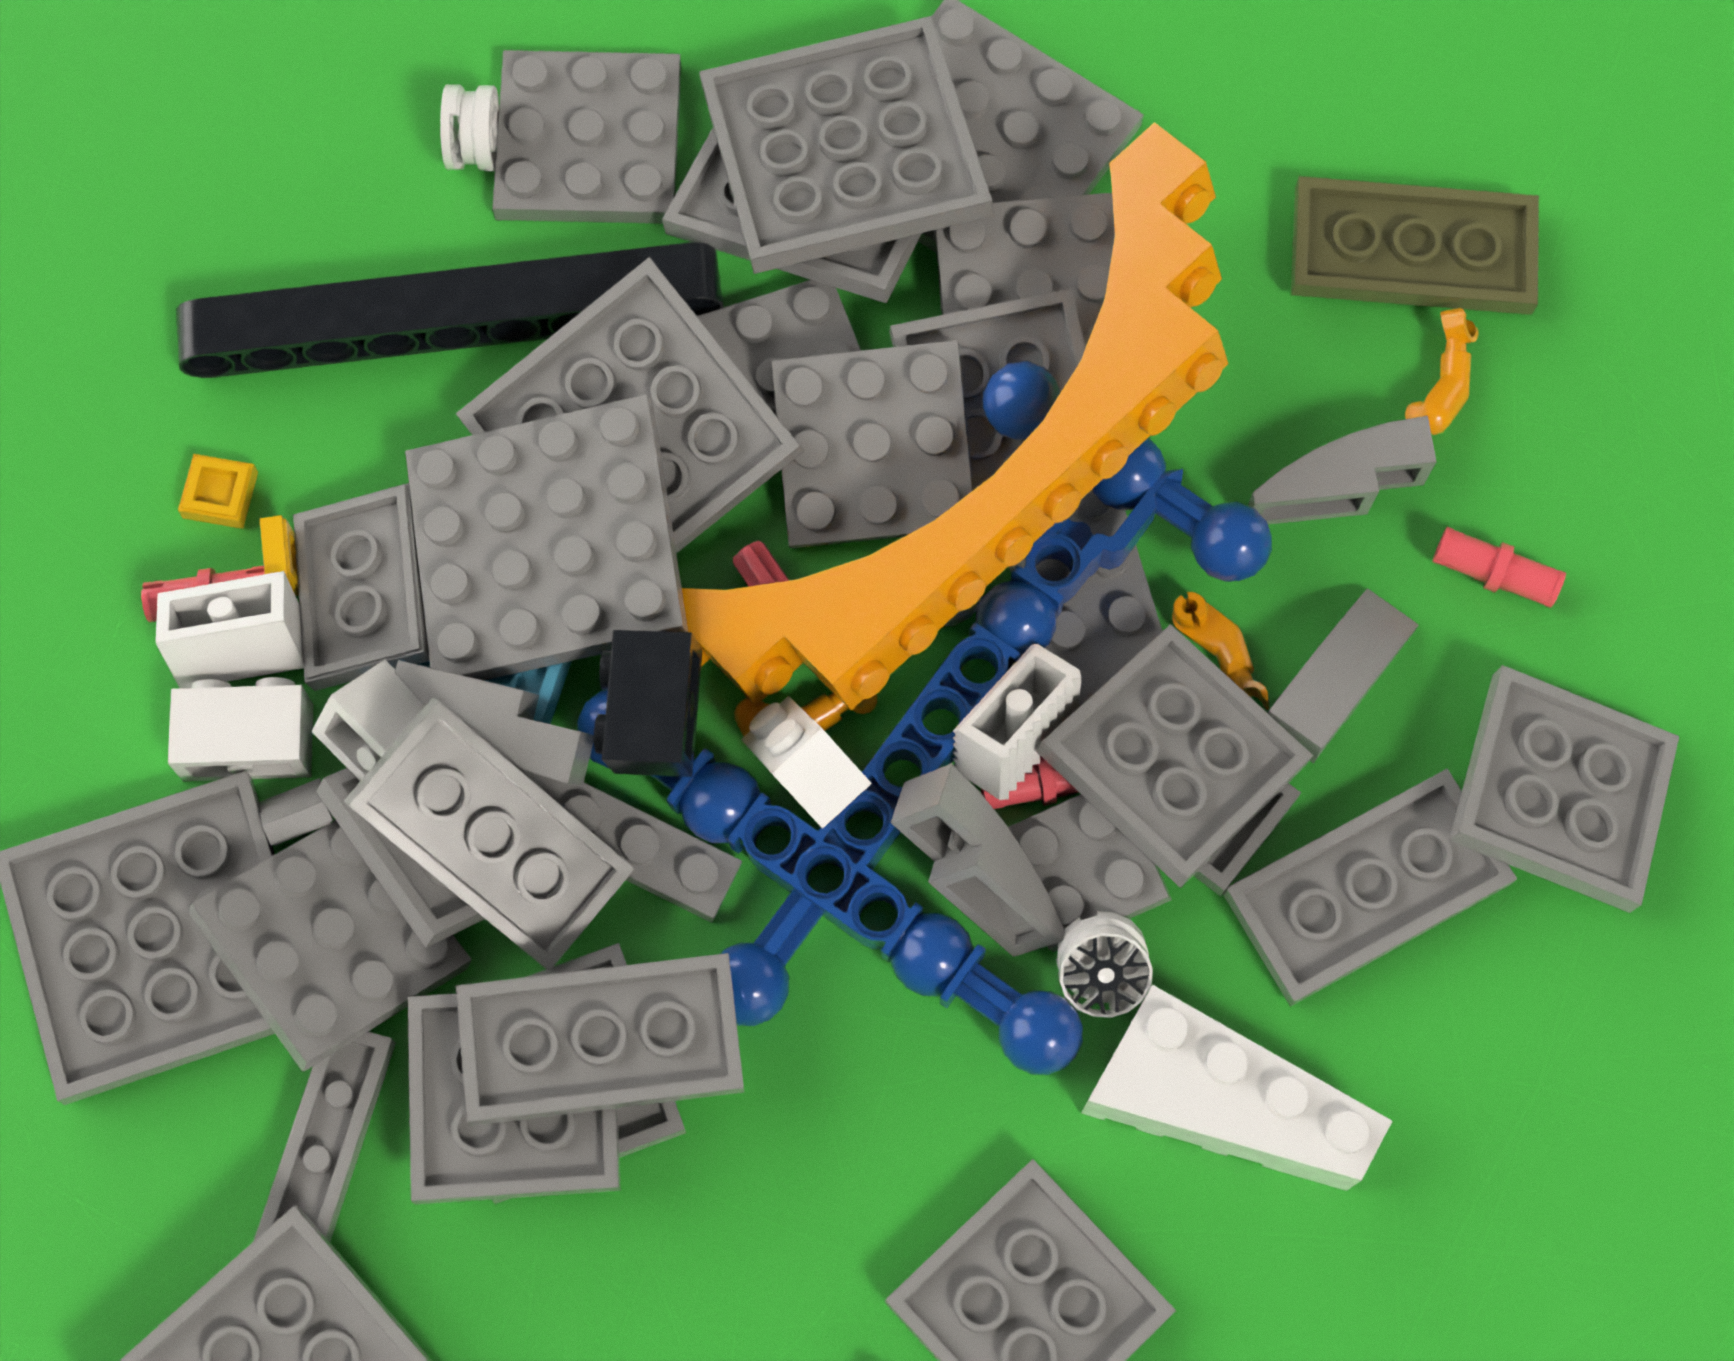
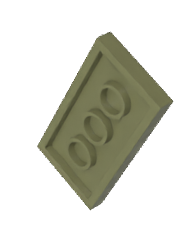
[1291,176,1539,315]

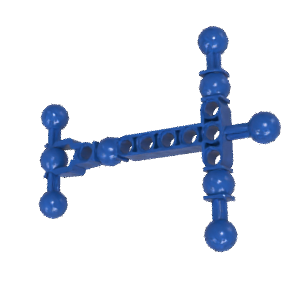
[577,361,1272,1075]

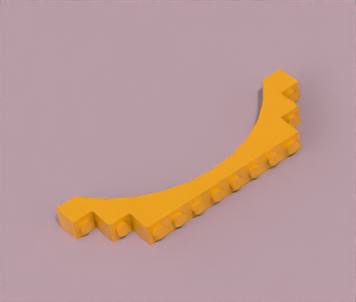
[682,122,1229,710]

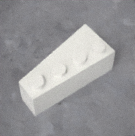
[1081,985,1392,1191]

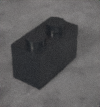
[594,630,703,777]

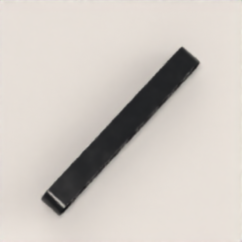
[176,242,724,378]

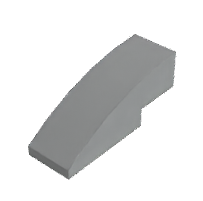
[1248,416,1437,525]
[1268,588,1419,763]
[395,660,594,786]
[891,763,1065,957]

